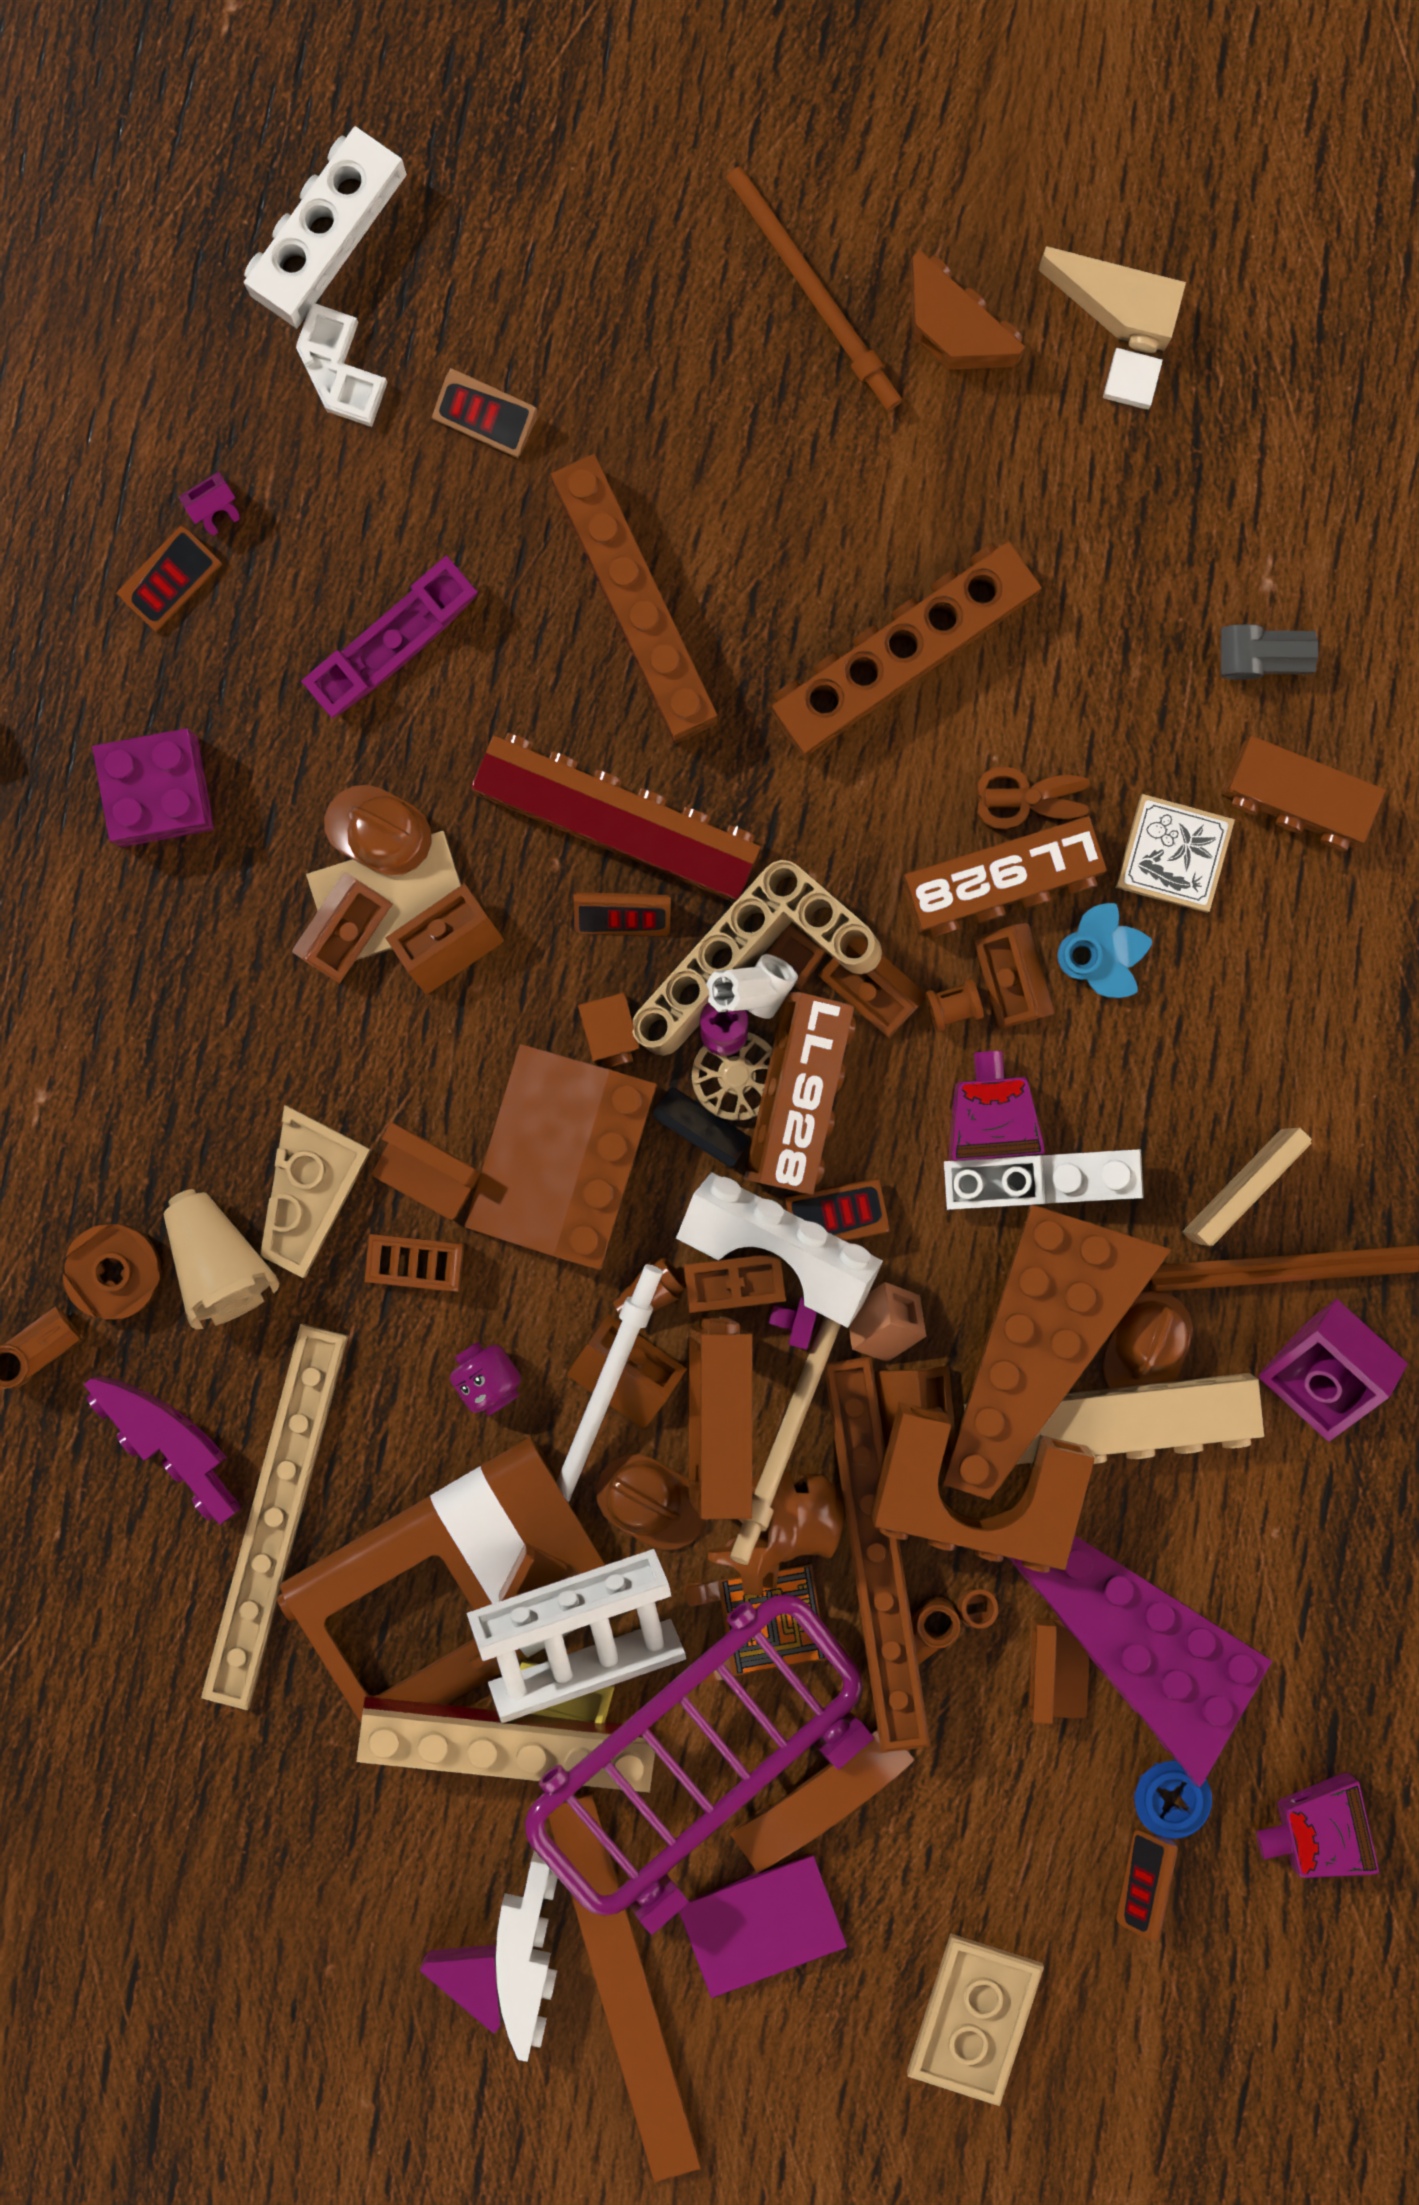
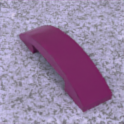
[301,555,479,719]

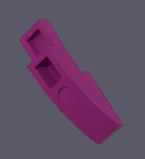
[84,1375,242,1525]

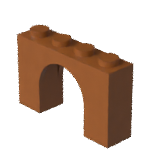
[870,1402,1095,1572]

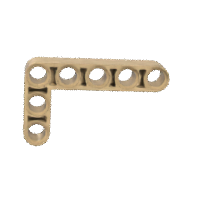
[632,860,882,1056]

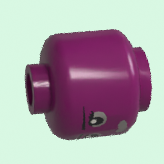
[450,1342,522,1416]

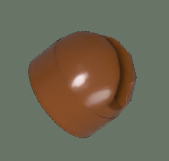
[957,1589,998,1629]

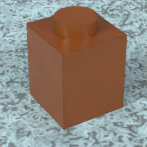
[578,993,641,1069]

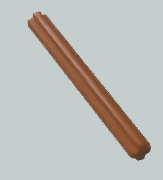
[1150,1246,1419,1292]

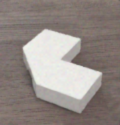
[296,302,388,427]

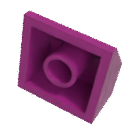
[1258,1298,1408,1442]

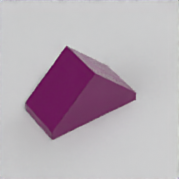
[419,1945,503,2034]

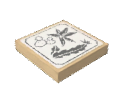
[1115,794,1235,913]

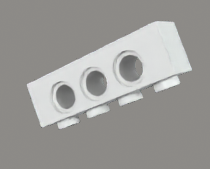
[243,126,407,329]

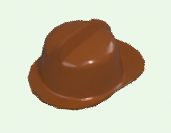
[324,785,432,876]
[1102,1290,1193,1388]
[596,1454,706,1550]

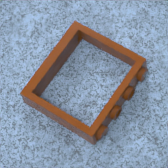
[688,1316,752,1519]

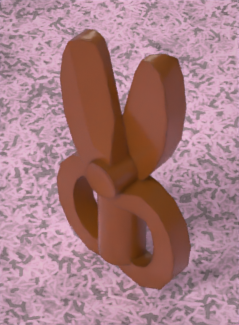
[976,766,1090,830]

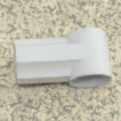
[706,954,798,1019]

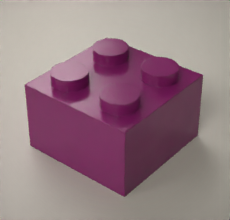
[92,728,214,847]

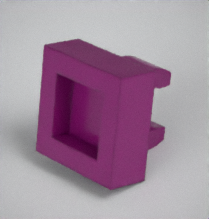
[179,471,239,536]
[769,1296,818,1350]

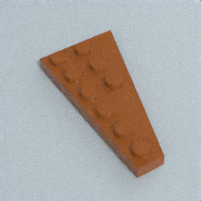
[942,1205,1172,1500]

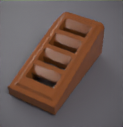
[364,1234,465,1292]

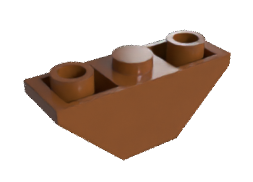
[910,249,1026,370]

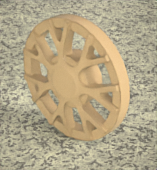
[692,1032,772,1121]

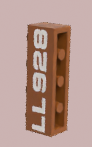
[902,816,1107,938]
[744,992,856,1195]

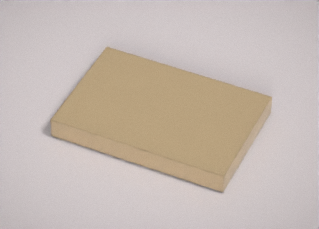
[306,831,461,961]
[1182,1128,1312,1246]
[907,1933,1044,2106]

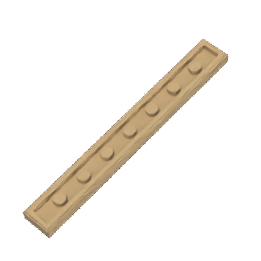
[201,1323,349,1710]

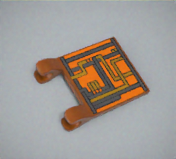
[683,1563,828,1683]

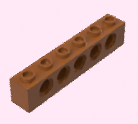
[770,541,1042,760]

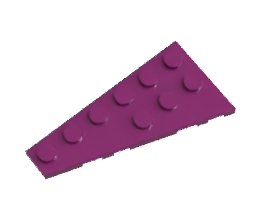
[1008,1535,1272,1787]

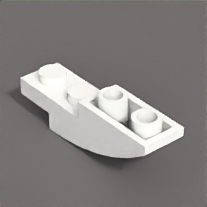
[944,1149,1144,1210]
[496,1850,558,2062]

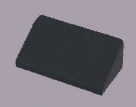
[652,1087,750,1168]

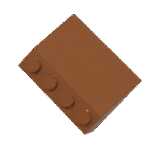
[465,1044,658,1270]

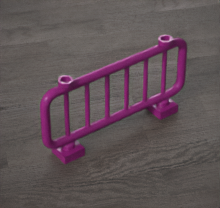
[525,1594,874,1935]

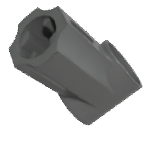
[1221,624,1318,680]

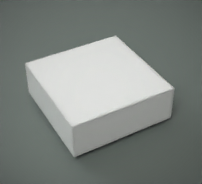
[1103,348,1163,410]

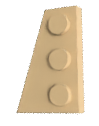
[260,1105,372,1278]

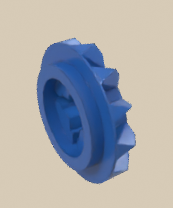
[1133,1759,1212,1839]

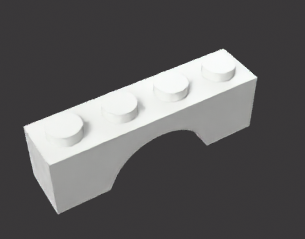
[676,1172,883,1328]

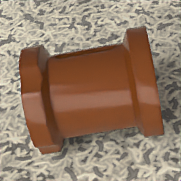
[925,978,984,1033]

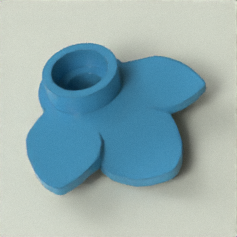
[1057,903,1152,998]

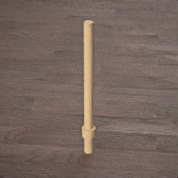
[730,1316,841,1565]

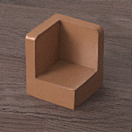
[849,1282,926,1361]

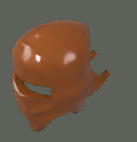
[708,1471,845,1596]

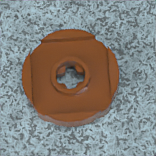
[63,1224,163,1319]

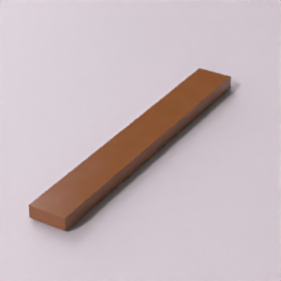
[824,1357,930,1753]
[548,1791,701,2183]

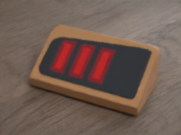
[432,368,538,459]

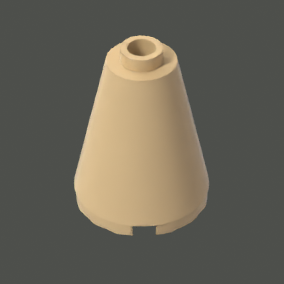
[163,1189,280,1329]

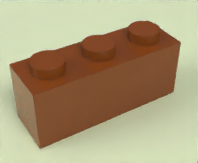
[1222,735,1386,851]

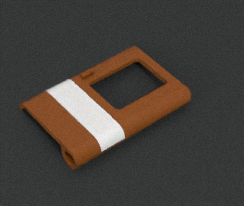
[277,1436,606,1723]

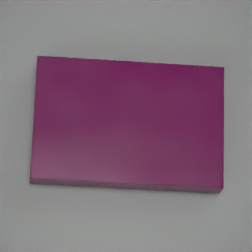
[679,1852,847,1998]

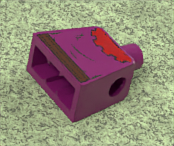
[948,1050,1045,1161]
[1256,1772,1379,1878]

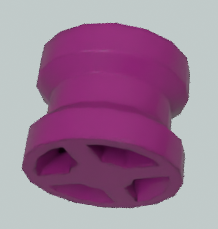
[700,1003,748,1056]

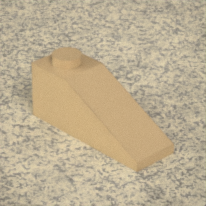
[1038,246,1186,353]

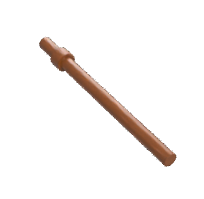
[726,166,902,411]

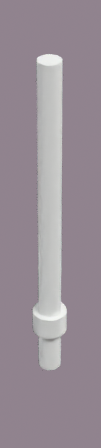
[557,1264,663,1502]

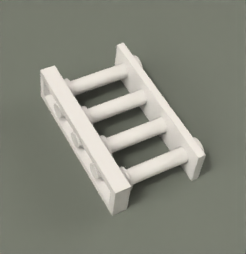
[467,1549,686,1724]

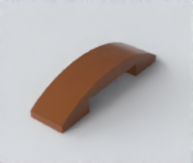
[730,1726,914,1873]

